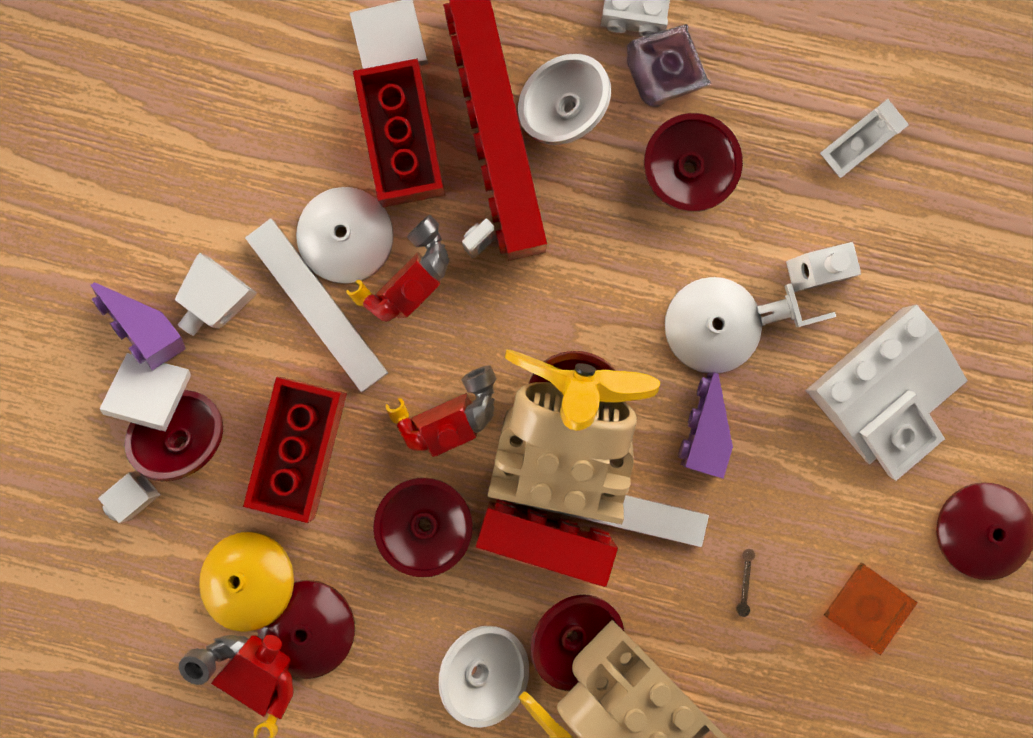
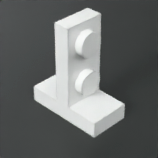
[820,99,909,178]

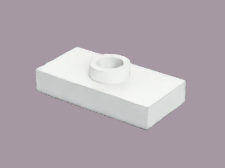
[462,218,496,258]

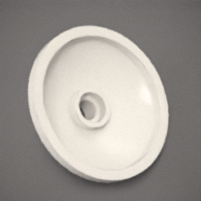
[518,54,611,145]
[296,187,393,284]
[665,277,762,373]
[439,626,529,728]

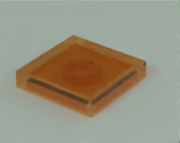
[824,562,918,656]

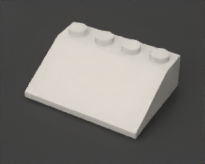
[805,305,968,464]

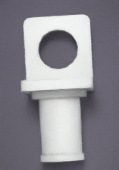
[757,283,836,327]

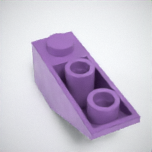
[91,282,186,370]
[678,372,733,479]

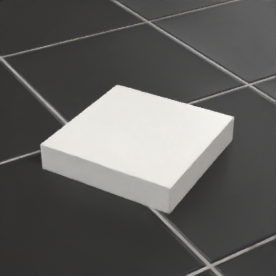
[350,0,428,69]
[100,353,191,432]
[859,390,945,481]

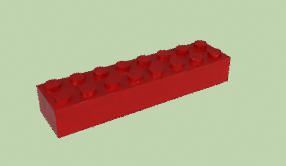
[443,0,547,261]

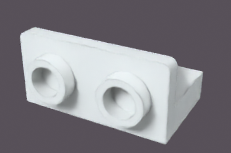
[600,0,670,38]

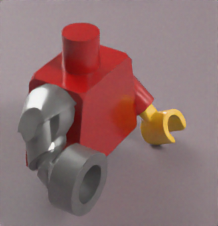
[346,215,449,322]
[385,365,497,457]
[179,635,294,738]

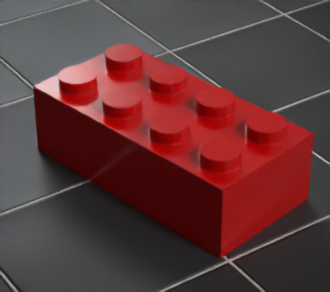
[353,58,446,208]
[243,377,347,523]
[476,499,618,587]

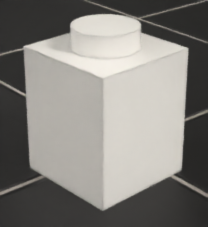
[98,471,160,523]

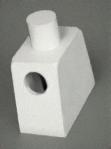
[786,242,861,292]
[175,253,257,336]

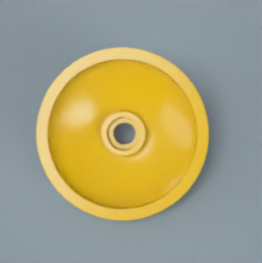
[199,532,294,632]

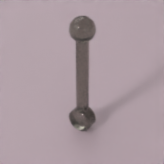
[736,549,755,617]

